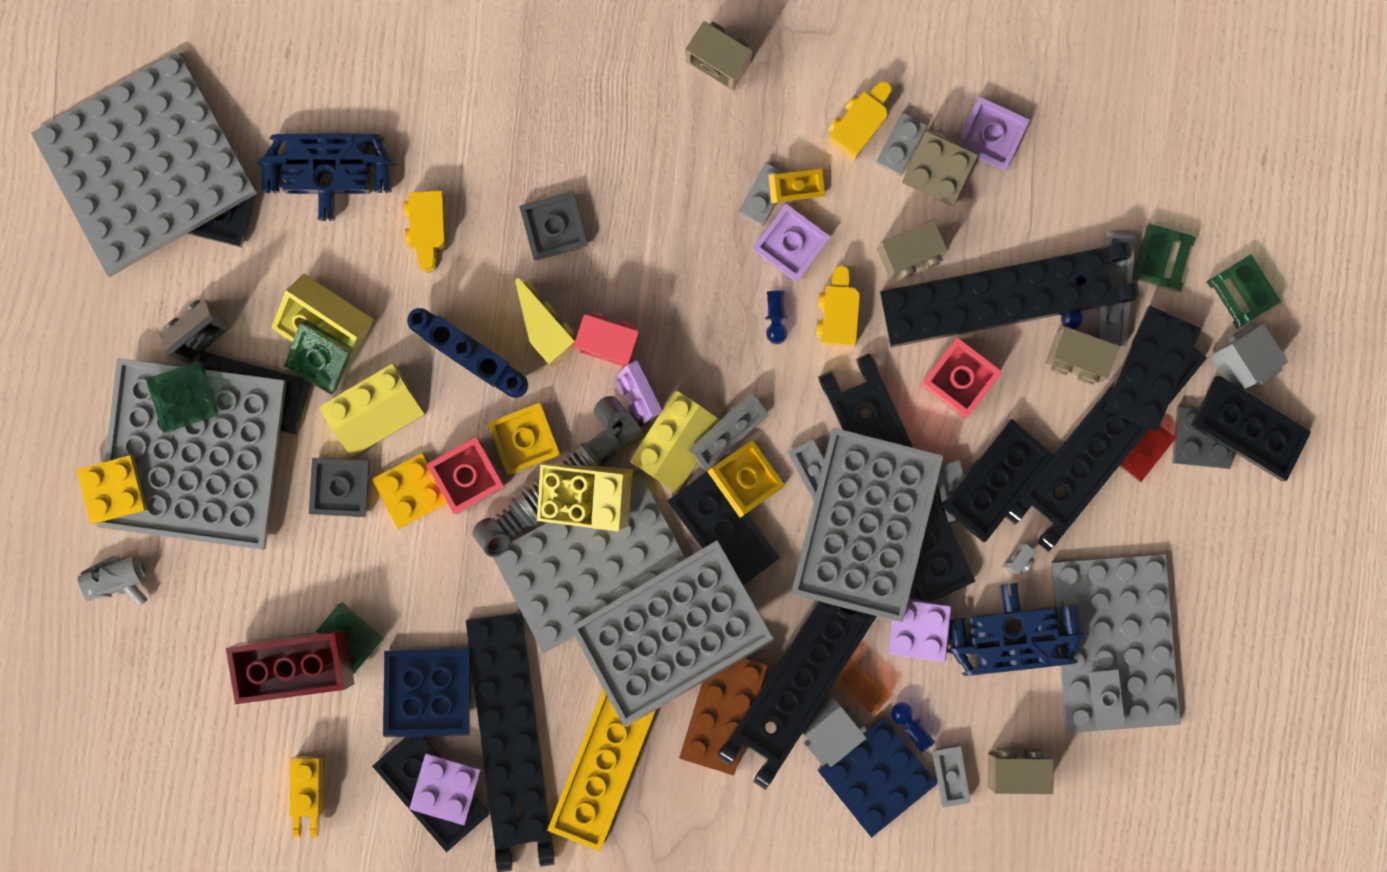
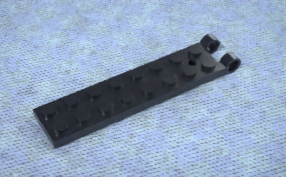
[880,242,1140,348]
[1006,347,1207,552]
[818,353,976,602]
[717,601,877,790]
[465,613,555,872]

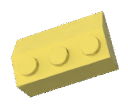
[271,273,374,374]
[319,364,425,457]
[629,390,720,493]

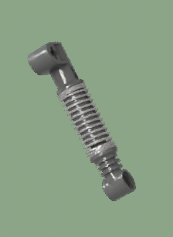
[472,396,644,557]

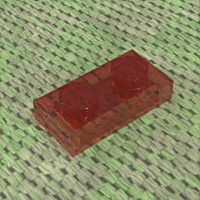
[1120,425,1176,482]

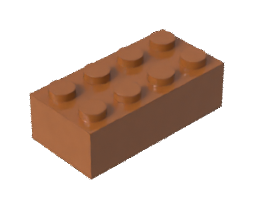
[679,657,767,775]

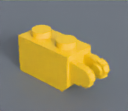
[828,81,892,160]
[404,190,447,273]
[816,265,860,347]
[289,756,325,838]

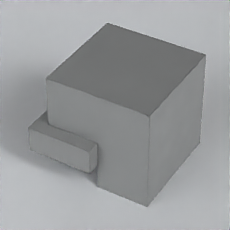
[1208,323,1288,390]
[803,692,867,767]

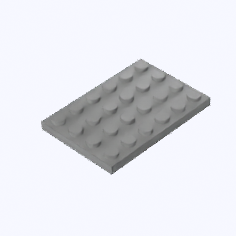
[791,428,943,623]
[493,474,686,653]
[570,541,774,727]
[1051,554,1180,733]

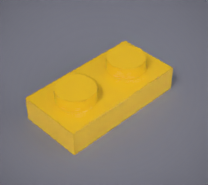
[768,168,825,203]

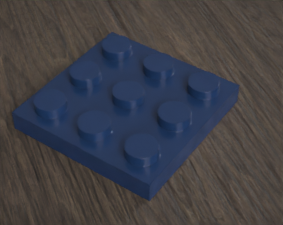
[383,649,471,738]
[817,717,937,838]

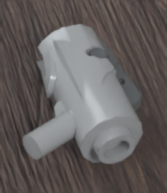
[78,556,148,607]

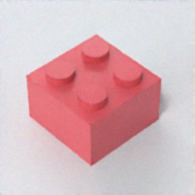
[573,312,640,367]
[920,338,1002,419]
[426,437,506,515]

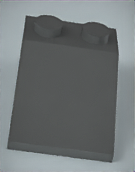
[160,299,231,363]

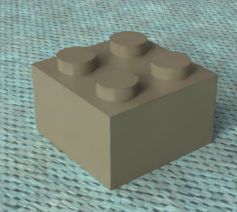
[685,21,752,91]
[902,127,979,206]
[877,220,948,281]
[1045,326,1120,385]
[988,748,1054,794]

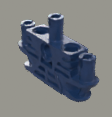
[257,134,397,221]
[407,308,528,398]
[947,583,1088,676]

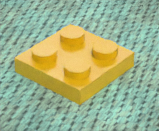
[487,402,561,476]
[707,440,785,517]
[372,453,448,529]
[76,455,148,525]

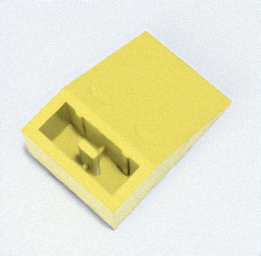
[515,277,577,369]
[537,464,633,531]

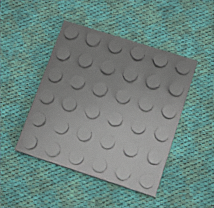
[31,50,257,277]
[97,358,287,550]

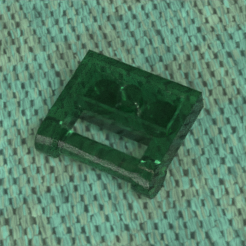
[1132,224,1196,292]
[1206,254,1281,329]

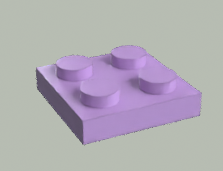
[958,96,1030,172]
[752,204,831,283]
[615,361,663,426]
[889,599,952,662]
[409,753,481,825]

